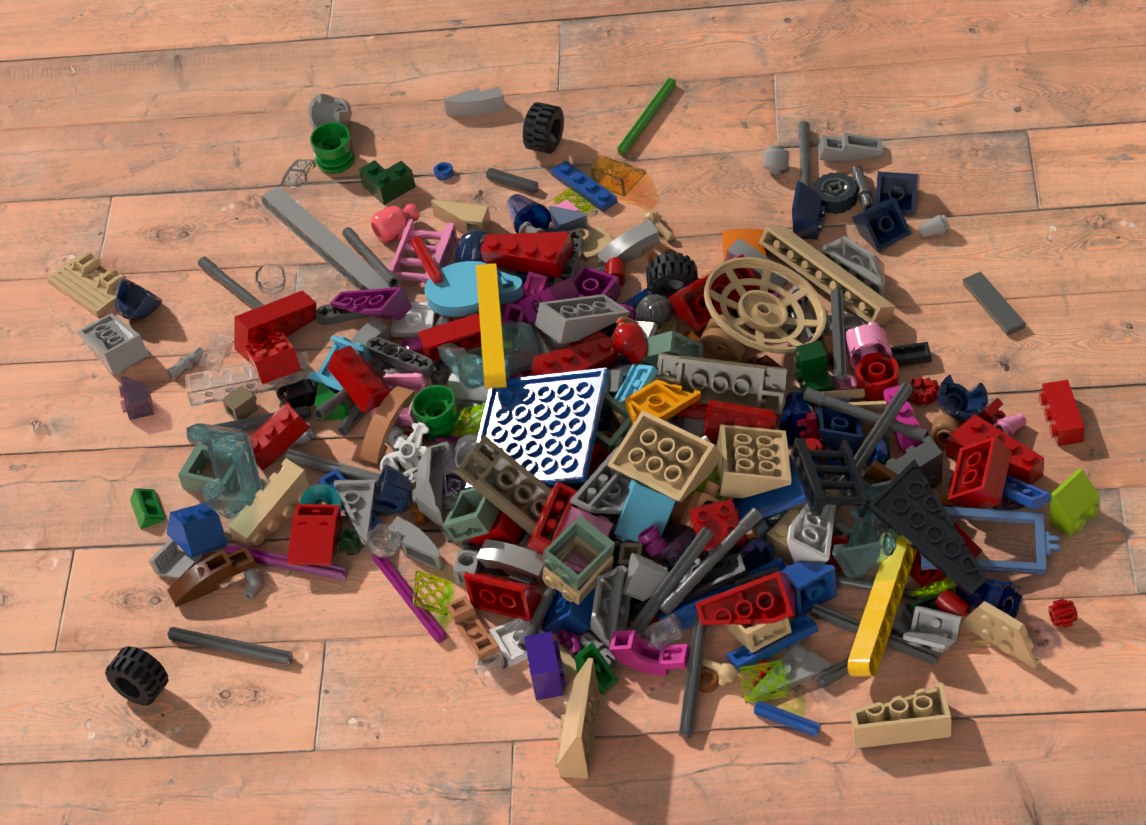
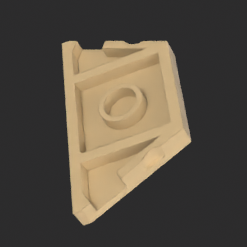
[961,601,1041,669]

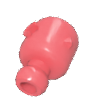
[370,204,420,243]

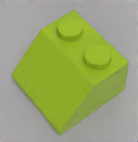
[1049,468,1100,537]

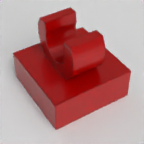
[979,397,1006,426]

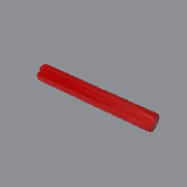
[410,236,443,284]

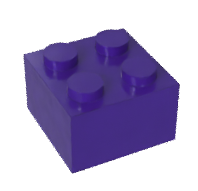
[524,631,566,700]

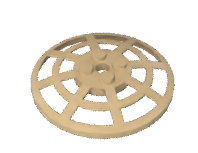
[704,257,826,354]

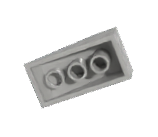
[535,294,630,344]
[77,313,149,375]

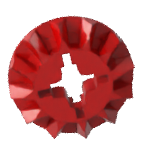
[909,376,939,405]

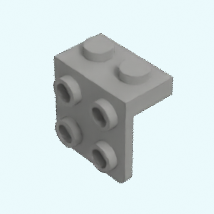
[903,605,963,653]

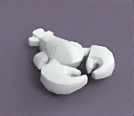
[380,422,429,485]

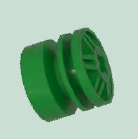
[310,122,355,174]
[412,385,464,442]

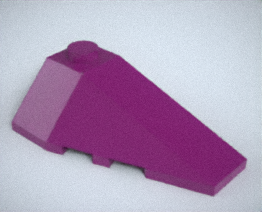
[330,287,412,320]

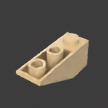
[431,200,491,234]

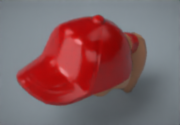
[613,317,648,365]

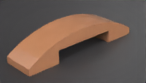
[360,386,416,466]
[445,596,500,659]

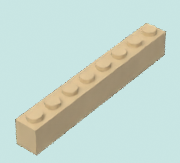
[759,225,896,325]

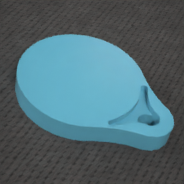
[425,261,524,317]

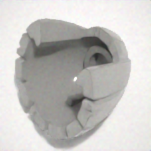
[308,94,352,130]

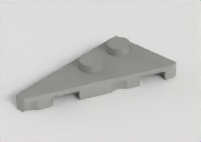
[334,480,377,545]
[746,643,833,704]

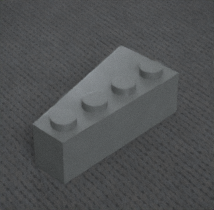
[861,435,943,515]

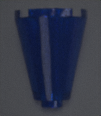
[507,194,552,234]
[779,391,818,447]
[955,579,1022,618]

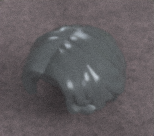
[636,294,674,329]

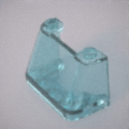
[438,320,539,389]
[186,423,263,519]
[832,480,898,580]

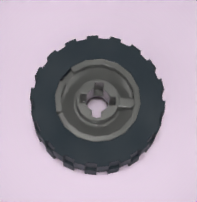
[813,172,857,214]

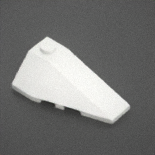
[787,495,836,564]

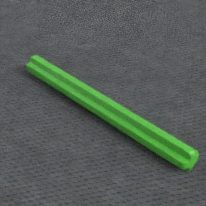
[617,78,676,155]

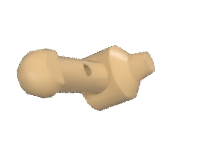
[643,211,675,242]
[702,657,738,687]

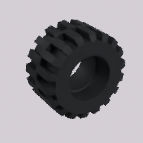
[523,102,564,154]
[646,252,698,300]
[105,646,169,706]

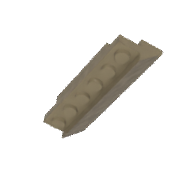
[655,353,788,414]
[455,435,551,535]

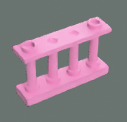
[389,219,457,284]

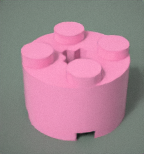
[845,322,892,369]

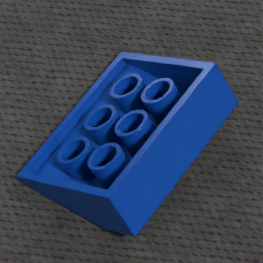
[733,459,826,521]

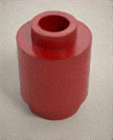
[605,257,625,286]
[934,588,970,621]

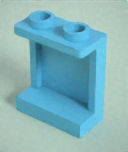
[308,335,372,399]
[612,479,676,548]

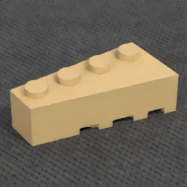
[851,682,951,748]

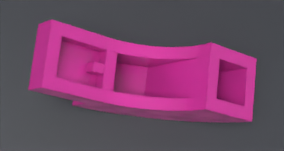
[501,272,550,328]
[609,630,690,675]

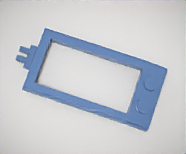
[921,507,1061,575]

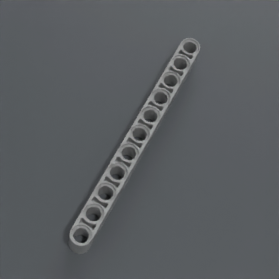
[261,187,391,290]

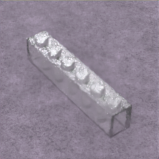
[185,351,311,406]

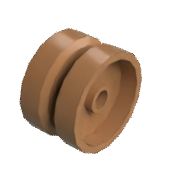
[699,315,751,363]

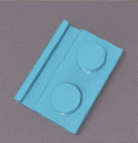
[615,364,658,404]

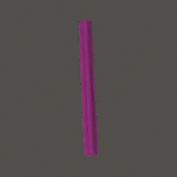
[225,544,348,580]
[372,550,447,643]

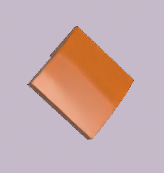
[722,228,767,262]

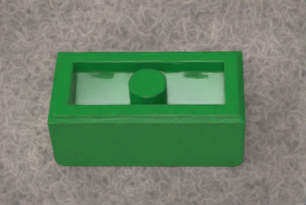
[130,488,165,529]

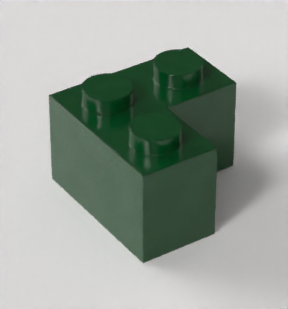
[359,160,416,205]
[793,340,834,405]

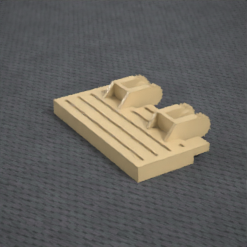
[47,252,126,317]

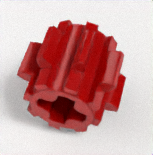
[1048,598,1078,629]

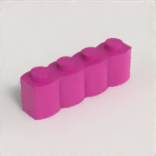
[884,385,922,455]

